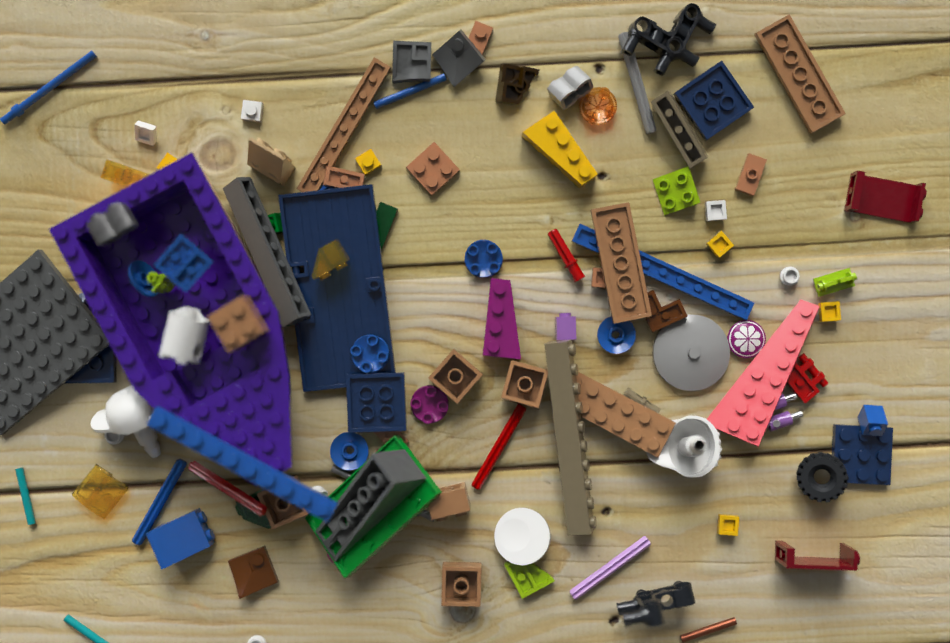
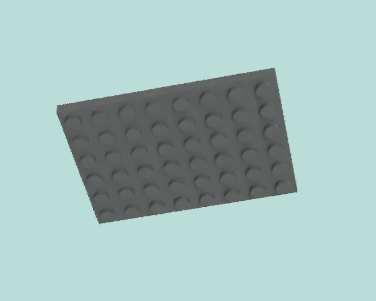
[0,250,110,435]

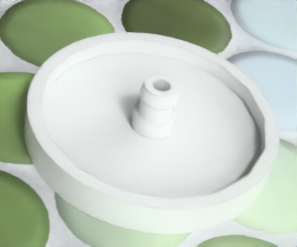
[494,508,551,565]

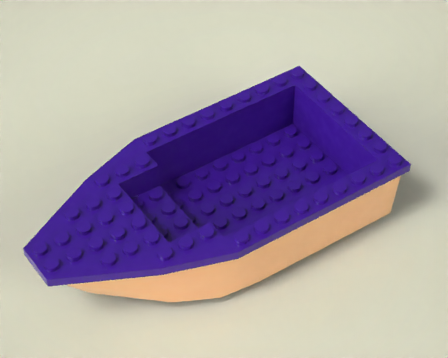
[49,152,293,487]

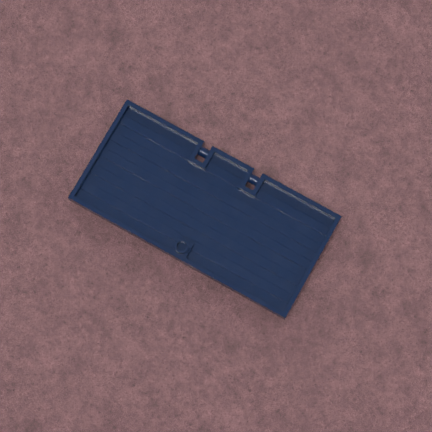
[278,184,396,392]

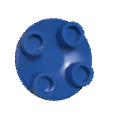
[465,240,503,278]
[350,334,389,373]

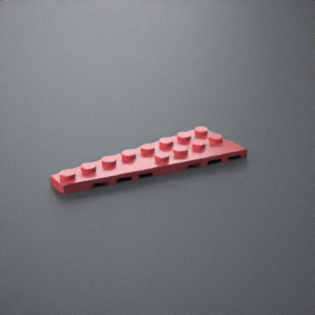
[707,300,820,447]

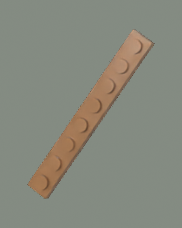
[297,57,391,192]

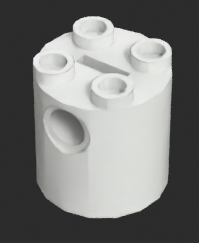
[159,306,210,364]

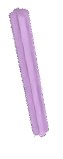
[570,536,651,600]

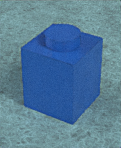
[857,405,888,436]

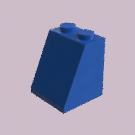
[146,508,215,570]

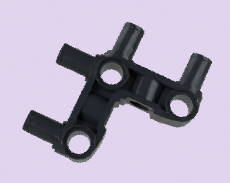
[621,3,716,76]
[616,581,695,627]

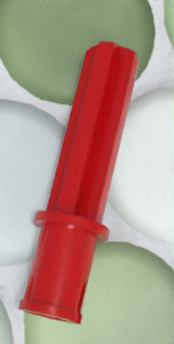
[548,229,586,283]

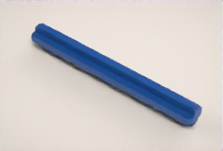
[132,459,187,545]

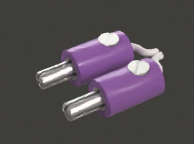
[768,393,803,432]

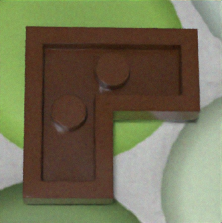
[645,290,688,333]

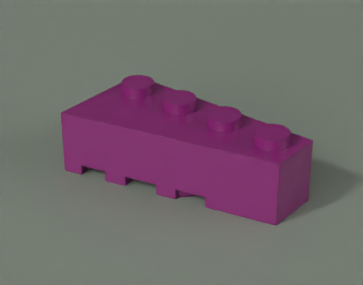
[483,278,521,359]

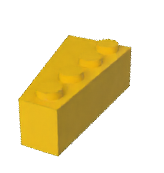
[521,110,598,188]

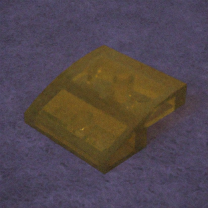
[72,464,128,519]

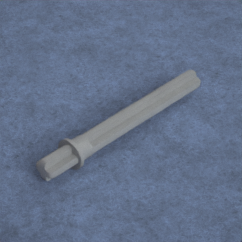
[618,32,656,134]

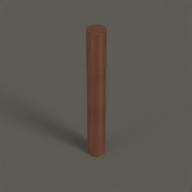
[680,617,737,643]

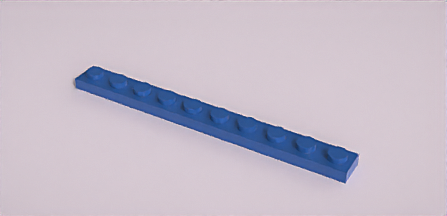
[571,224,754,320]
[146,406,338,522]

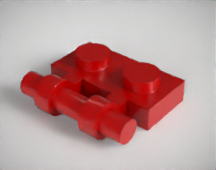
[787,353,828,403]

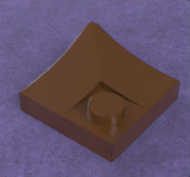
[228,545,279,599]

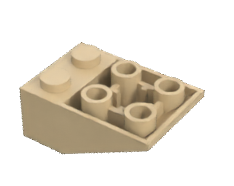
[247,137,295,187]

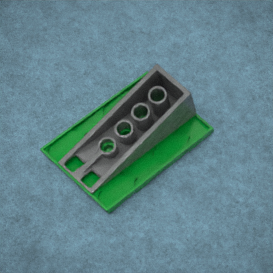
[305,435,442,578]

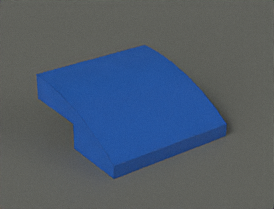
[154,234,213,292]

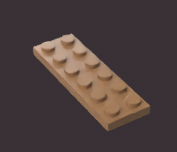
[754,14,846,134]
[590,202,652,324]
[576,372,676,457]

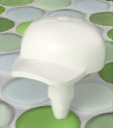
[91,385,161,458]
[646,415,722,478]

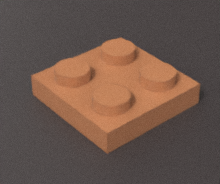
[406,142,460,196]

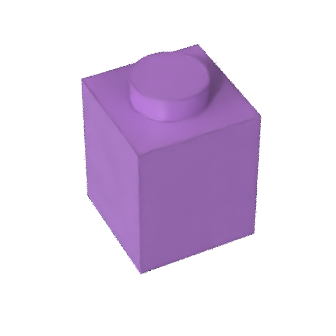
[555,313,576,340]

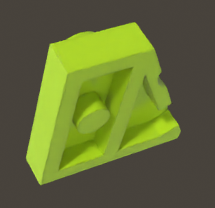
[504,561,555,599]

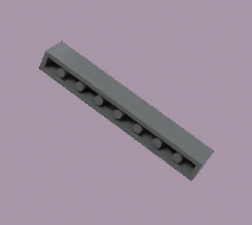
[223,177,311,327]

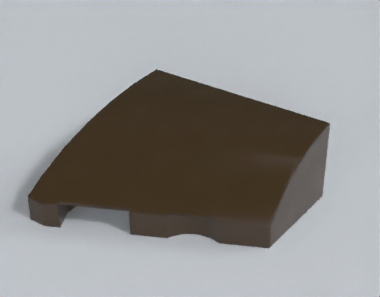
[495,63,540,105]

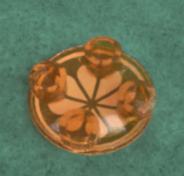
[579,87,617,125]

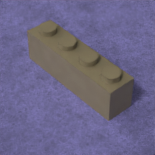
[651,91,709,168]

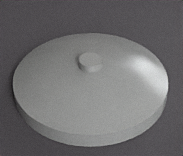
[652,314,730,391]

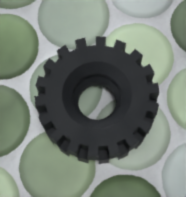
[797,452,848,503]

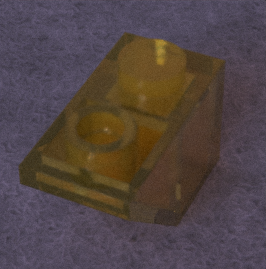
[100,159,150,187]
[312,239,350,280]

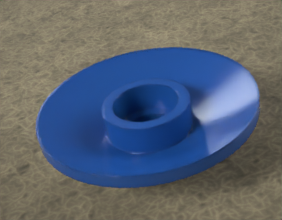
[128,260,159,297]
[597,316,636,354]
[330,432,369,470]

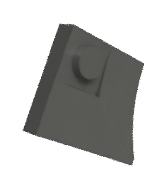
[432,29,486,87]
[392,41,432,84]

